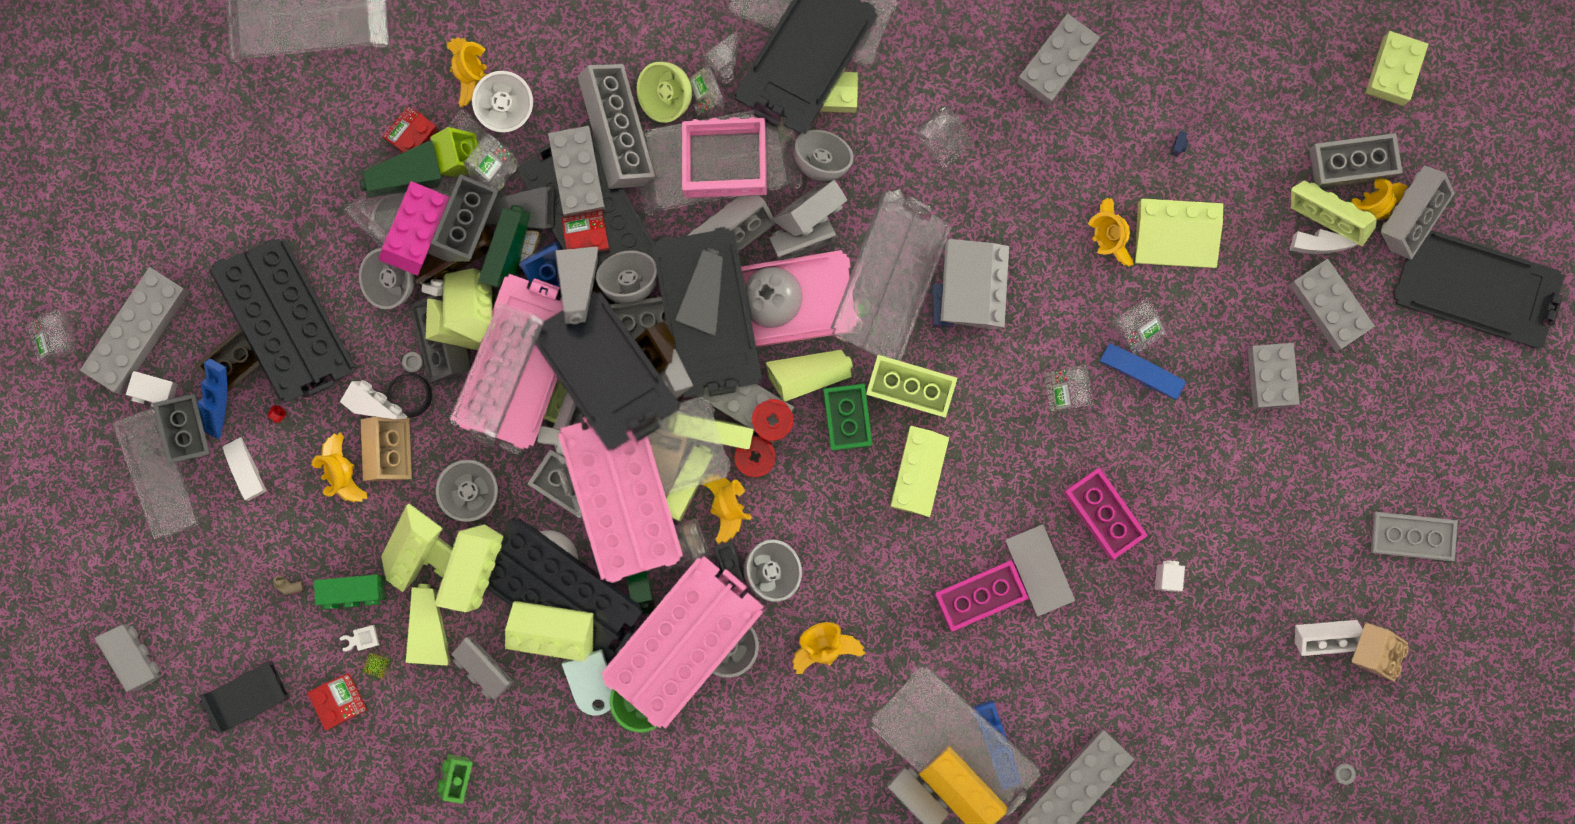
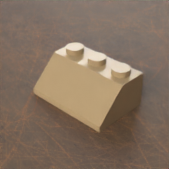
[361,417,412,481]

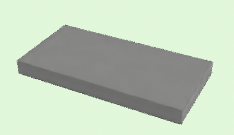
[1371,512,1458,562]
[1004,524,1075,617]

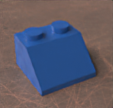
[519,240,563,295]

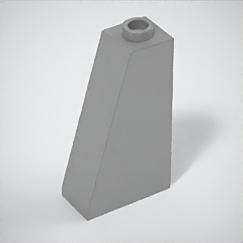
[556,247,598,324]

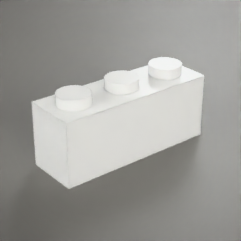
[1295,620,1363,656]

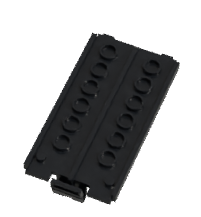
[734,0,878,135]
[518,134,656,298]
[652,227,762,398]
[1393,230,1565,349]
[210,238,355,403]
[529,291,680,451]
[486,518,643,663]

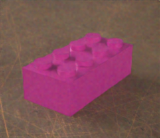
[378,181,450,276]
[1062,468,1148,560]
[933,560,1029,632]

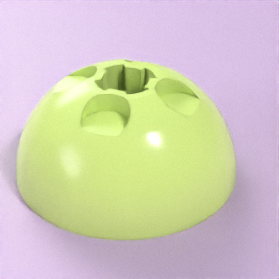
[637,62,692,123]

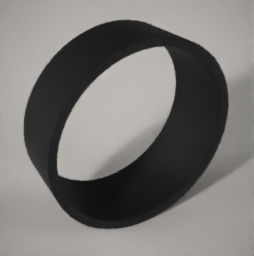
[387,373,432,418]

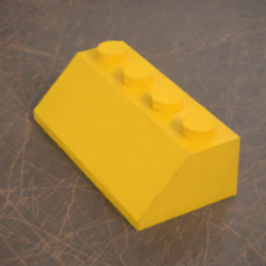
[919,746,1008,824]

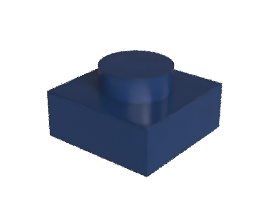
[1170,131,1189,157]

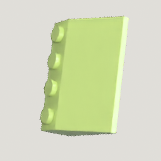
[1135,199,1223,268]

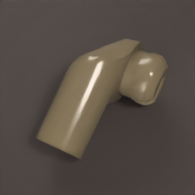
[273,575,304,595]

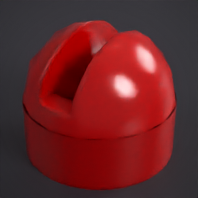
[268,405,286,423]

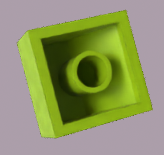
[430,127,482,177]

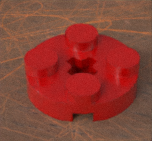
[752,399,793,441]
[734,436,775,478]

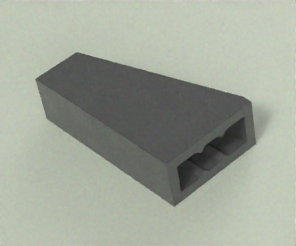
[485,186,555,229]
[675,248,723,336]

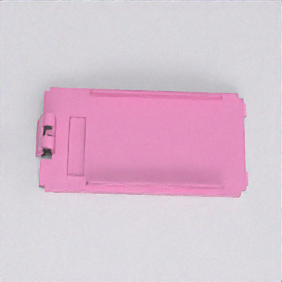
[741,250,857,347]
[454,274,563,449]
[558,417,683,583]
[601,556,763,728]

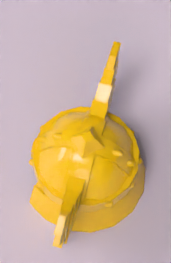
[447,37,488,108]
[1352,178,1408,220]
[1088,197,1134,267]
[311,432,367,503]
[702,475,752,545]
[792,622,865,674]

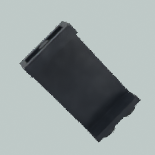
[199,661,290,733]

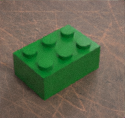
[823,384,872,452]
[314,575,386,609]

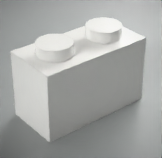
[126,371,178,407]
[1155,560,1185,592]

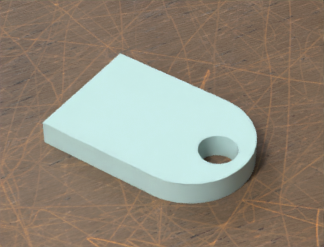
[562,649,611,716]

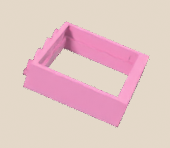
[682,117,767,198]

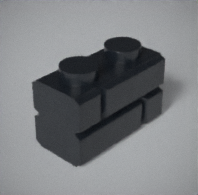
[713,541,745,585]

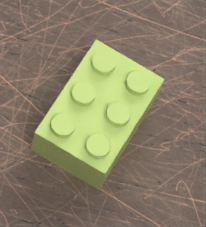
[1365,31,1428,106]

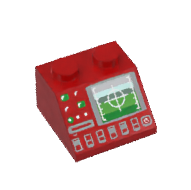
[382,106,439,153]
[562,210,610,253]
[307,673,367,731]

